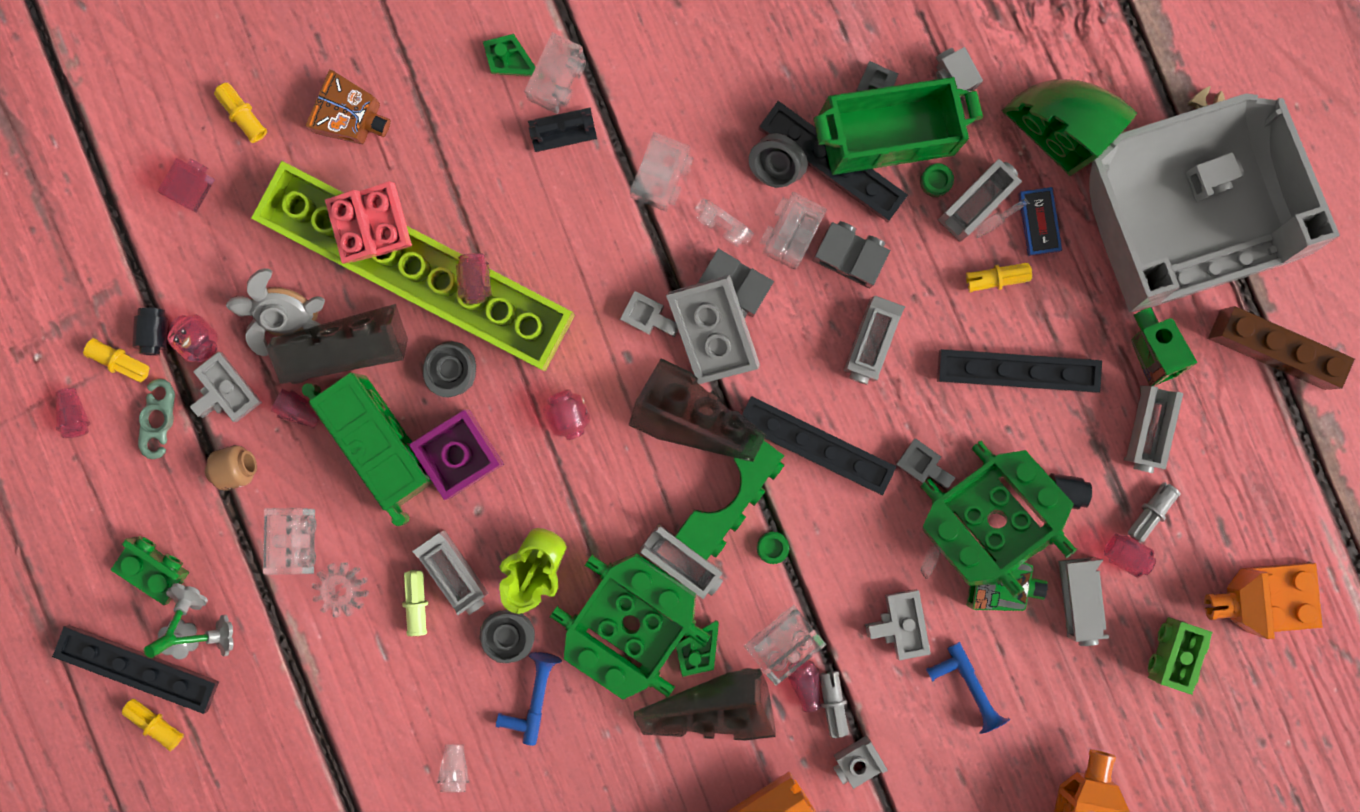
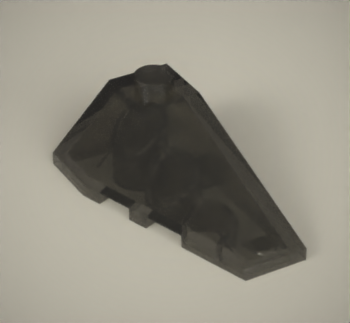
[629,359,766,462]
[633,668,776,741]

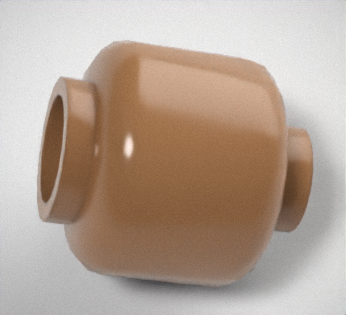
[205,445,257,491]

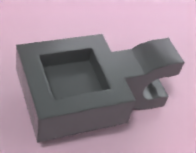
[896,438,955,489]

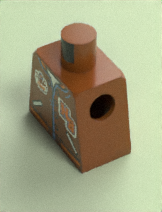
[305,69,391,144]

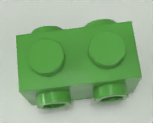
[1148,617,1213,695]

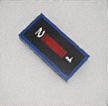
[1018,187,1062,256]

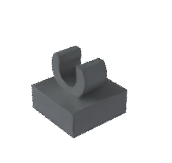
[856,61,899,92]

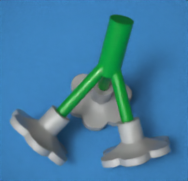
[144,583,234,659]

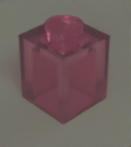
[157,158,215,213]

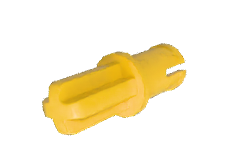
[214,82,268,143]
[966,263,1032,293]
[83,338,150,382]
[122,698,184,752]

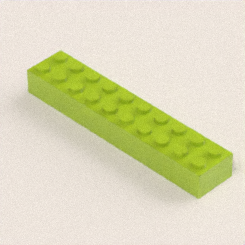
[251,161,575,372]

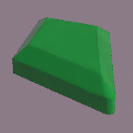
[483,34,540,77]
[676,620,719,677]

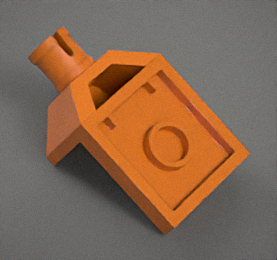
[1204,562,1323,639]
[1054,749,1130,812]

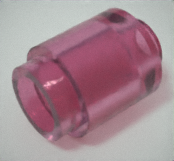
[456,253,492,304]
[1104,533,1156,578]

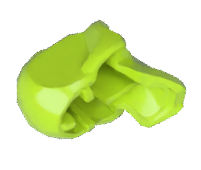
[499,528,567,614]

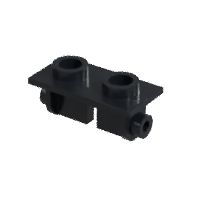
[528,108,597,153]

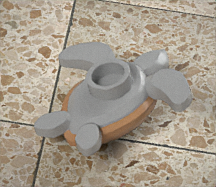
[226,268,325,356]

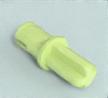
[402,570,428,636]

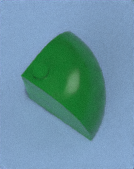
[1001,79,1137,176]

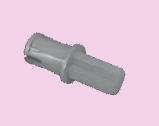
[1128,482,1181,543]
[818,671,849,738]

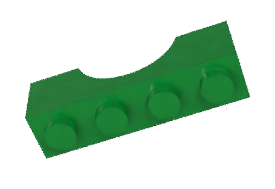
[675,432,785,561]

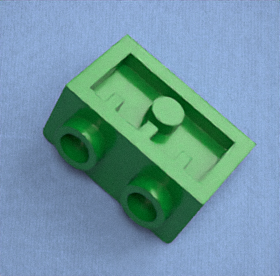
[111,536,189,605]

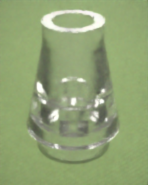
[437,744,469,792]

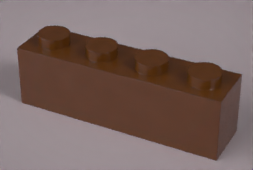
[1208,306,1355,390]

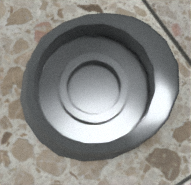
[749,133,808,188]
[423,341,476,398]
[479,610,535,663]

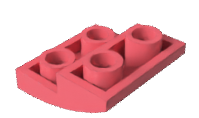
[325,181,412,264]

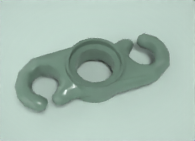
[138,379,175,459]

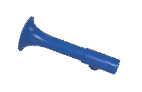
[926,642,1010,734]
[496,652,562,746]

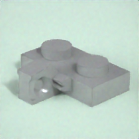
[190,352,262,423]
[865,589,931,660]

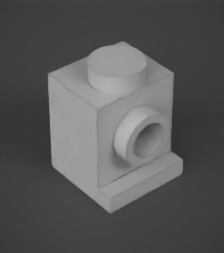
[936,47,983,97]
[1185,152,1244,202]
[833,735,888,789]

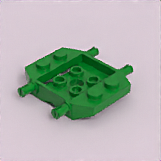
[920,441,1077,598]
[550,553,711,700]

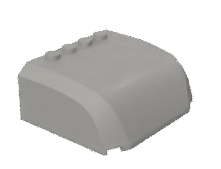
[1089,93,1340,312]

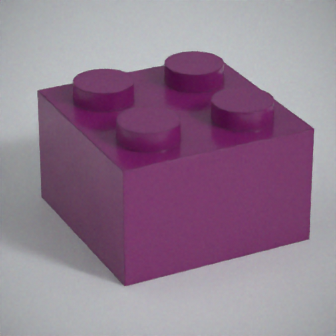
[409,409,504,500]

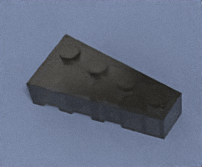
[267,304,408,384]

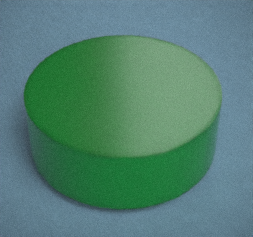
[920,163,954,197]
[757,531,789,564]

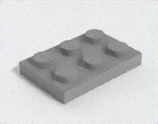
[666,275,760,384]

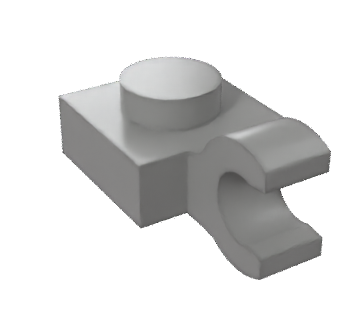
[620,291,678,337]

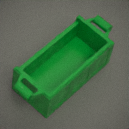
[813,77,983,175]
[302,373,433,526]

